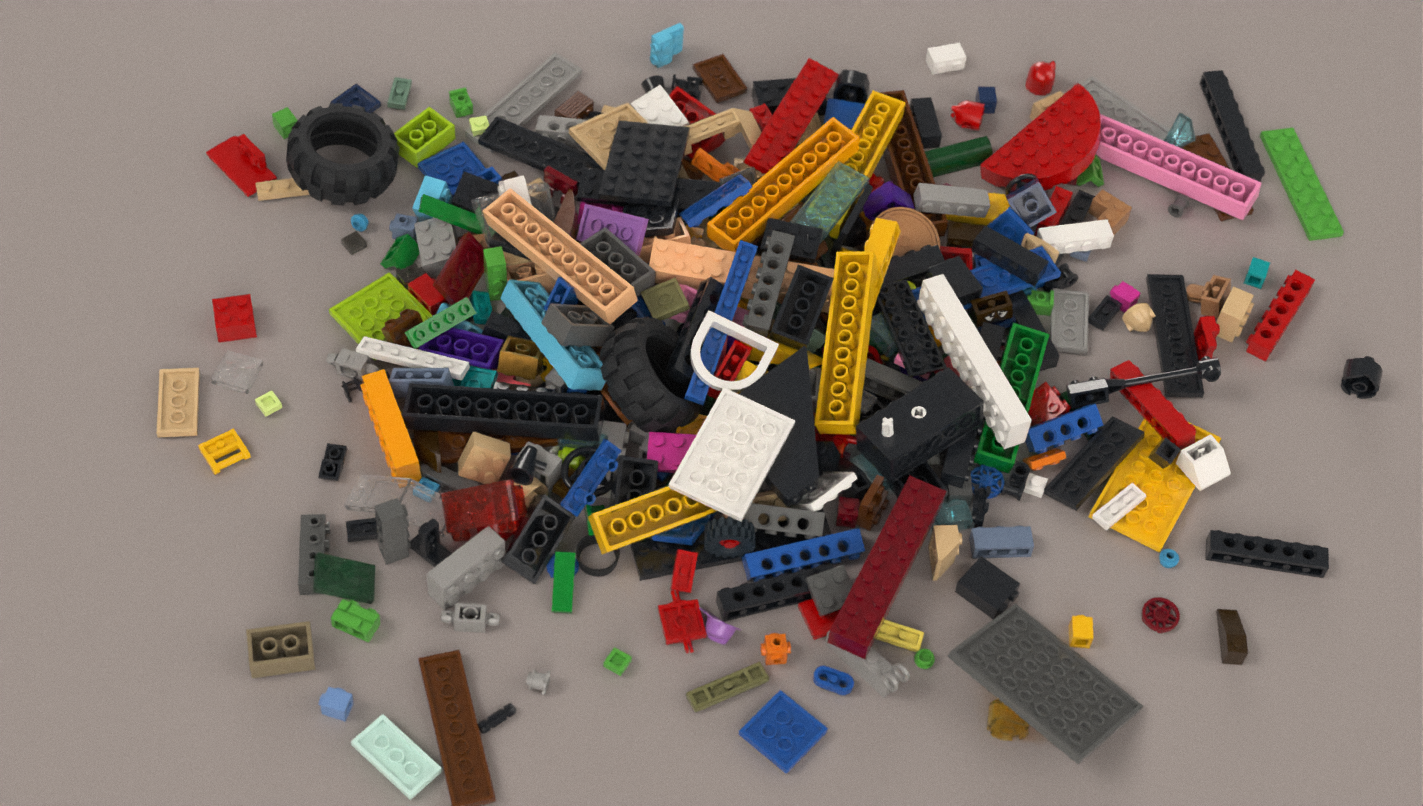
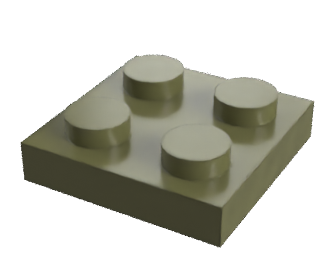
[641,277,690,321]

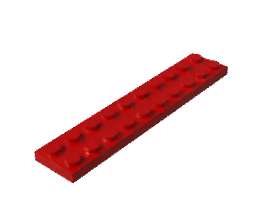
[743,58,839,174]

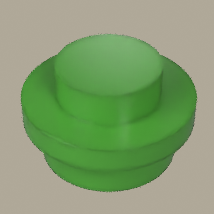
[914,649,935,669]

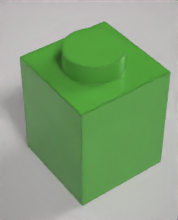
[272,107,298,139]

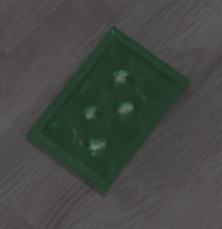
[313,552,375,604]

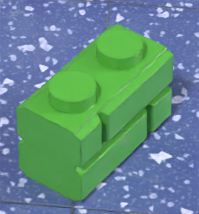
[331,599,380,642]

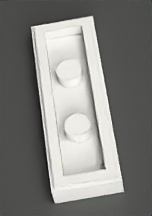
[1092,483,1147,530]

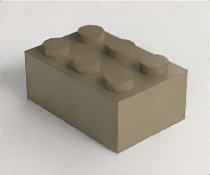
[246,621,316,678]

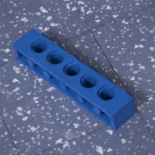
[742,528,865,582]

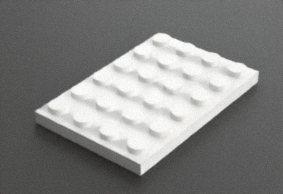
[669,388,795,522]

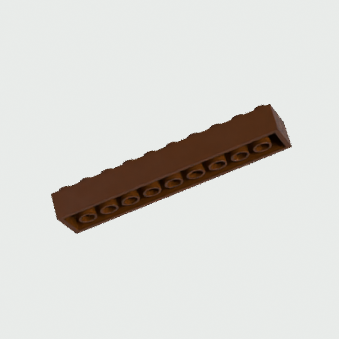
[870,90,948,237]

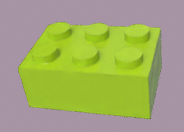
[394,107,455,168]

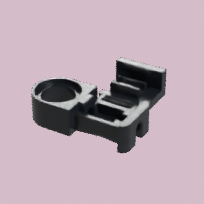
[671,74,702,102]

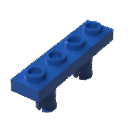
[560,439,621,517]

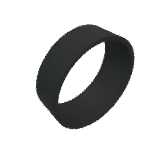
[576,535,620,577]

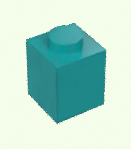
[1243,257,1270,289]

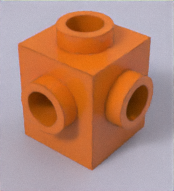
[760,633,791,665]

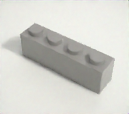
[914,183,990,218]

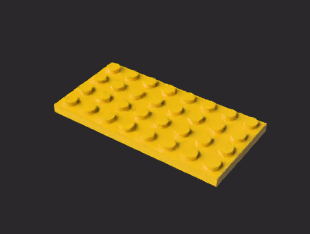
[1089,419,1221,553]

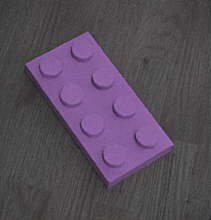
[576,204,649,256]

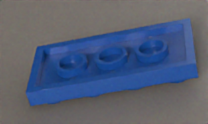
[679,174,752,228]

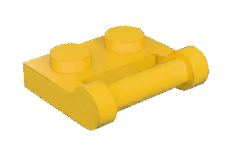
[198,428,251,475]

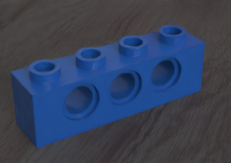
[1025,404,1104,454]

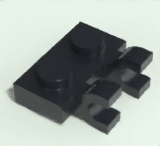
[970,484,991,528]

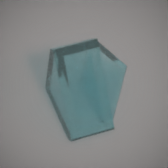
[1165,112,1196,148]

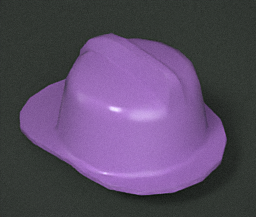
[699,607,741,645]

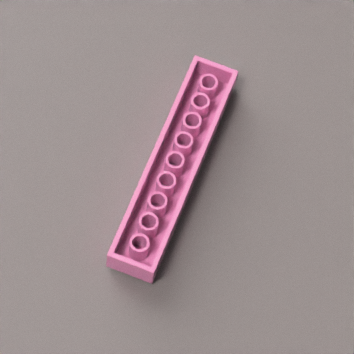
[1096,114,1261,220]

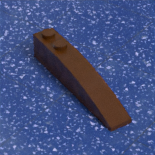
[553,189,578,240]

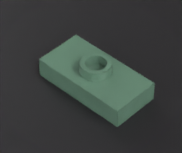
[387,77,412,110]

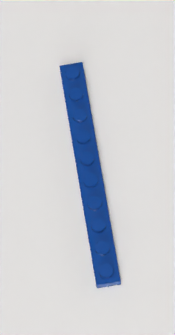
[684,240,758,405]

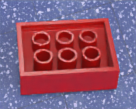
[669,86,727,159]

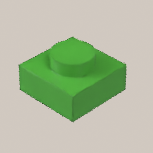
[603,647,632,676]

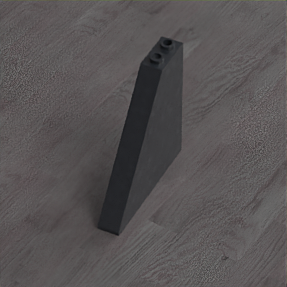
[739,346,819,507]

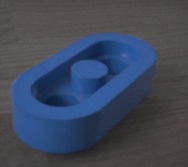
[813,666,854,695]

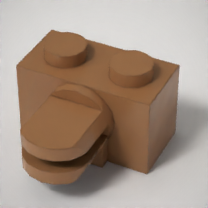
[1186,275,1231,318]

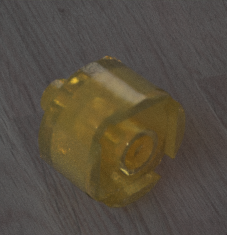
[987,699,1030,741]

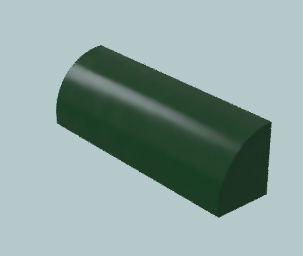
[925,136,993,178]

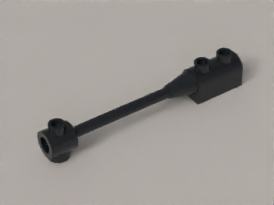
[1066,356,1221,409]

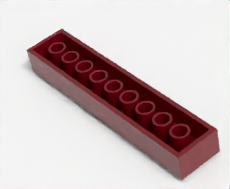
[827,476,946,659]

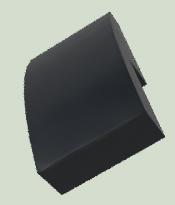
[318,443,348,481]

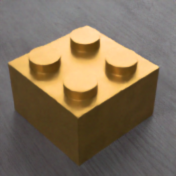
[497,336,544,380]

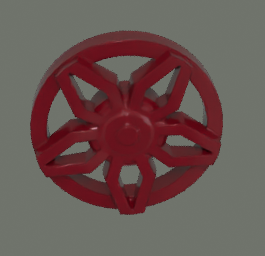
[1141,597,1180,633]

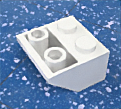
[1176,434,1231,491]

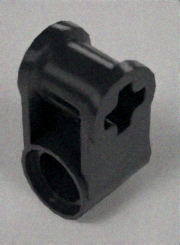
[1042,263,1078,292]
[1001,462,1030,501]

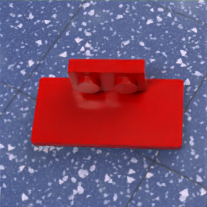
[206,133,277,197]

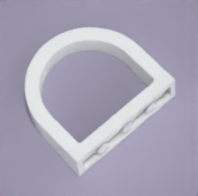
[690,310,779,393]

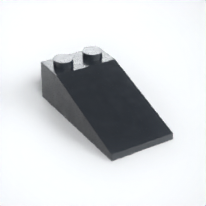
[502,494,576,584]

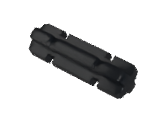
[478,703,516,734]

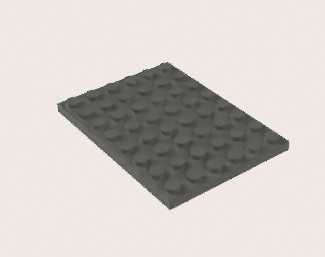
[947,603,1143,765]

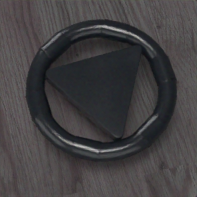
[561,446,613,497]

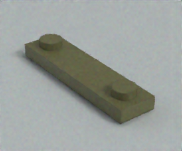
[686,661,770,713]

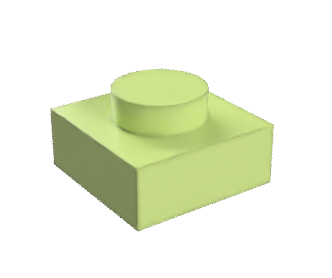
[469,116,489,136]
[255,391,282,417]

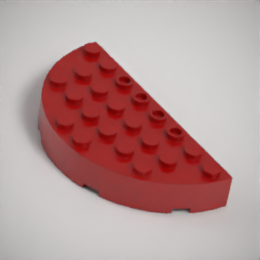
[980,83,1101,191]

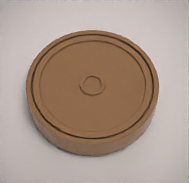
[866,207,940,257]

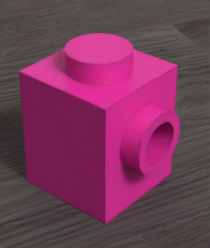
[1110,281,1141,313]

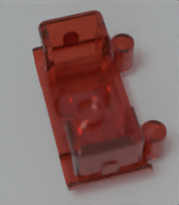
[441,480,527,542]

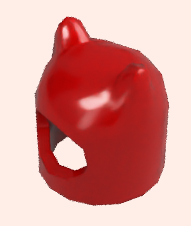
[1025,61,1056,96]
[951,100,985,132]

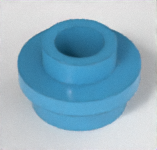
[351,214,369,232]
[1159,549,1179,568]

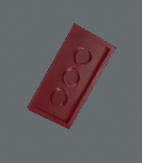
[433,232,485,305]

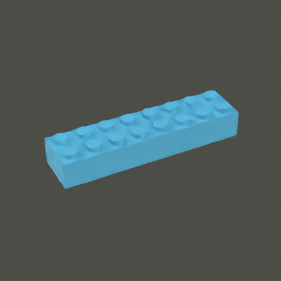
[501,280,606,391]

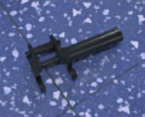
[341,371,390,403]

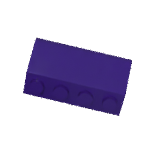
[418,327,504,369]

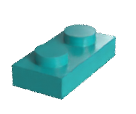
[469,290,492,325]

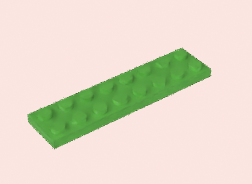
[1260,127,1344,241]

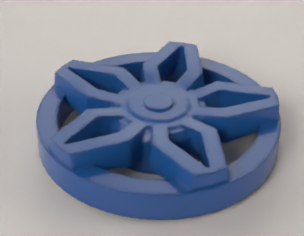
[971,465,1005,499]

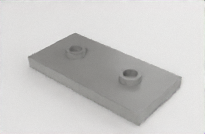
[1050,288,1089,355]

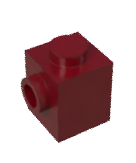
[836,497,859,528]

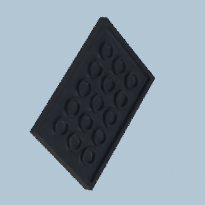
[598,120,690,207]

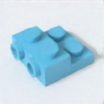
[650,23,684,68]

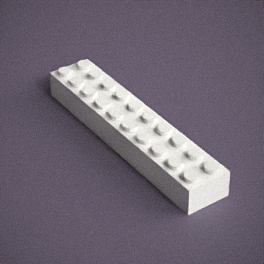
[917,274,1032,449]

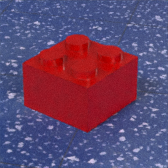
[212,294,257,343]

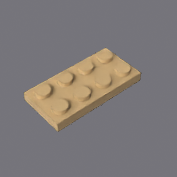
[157,368,200,438]

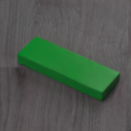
[552,551,576,614]

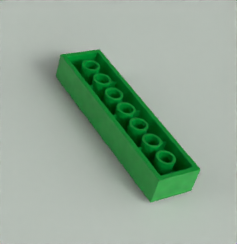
[973,323,1050,474]

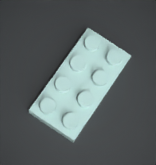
[351,714,442,800]

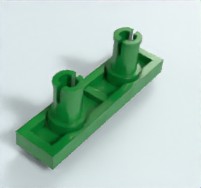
[404,297,476,349]

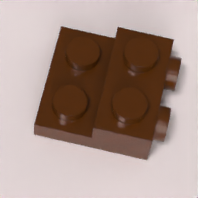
[381,309,423,349]
[856,475,890,531]

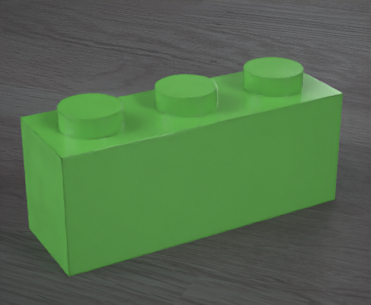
[483,246,507,301]

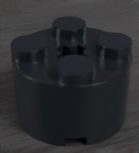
[833,69,870,104]
[1341,356,1383,399]

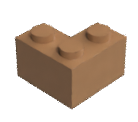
[1089,189,1132,235]

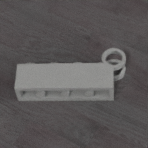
[825,630,910,698]

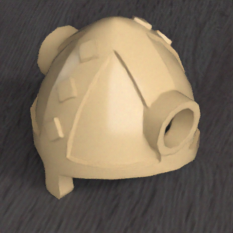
[1122,303,1156,332]

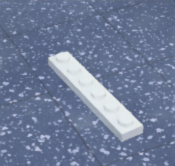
[356,336,470,381]

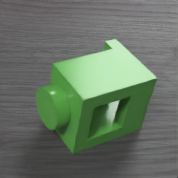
[449,87,473,118]
[1027,290,1054,316]

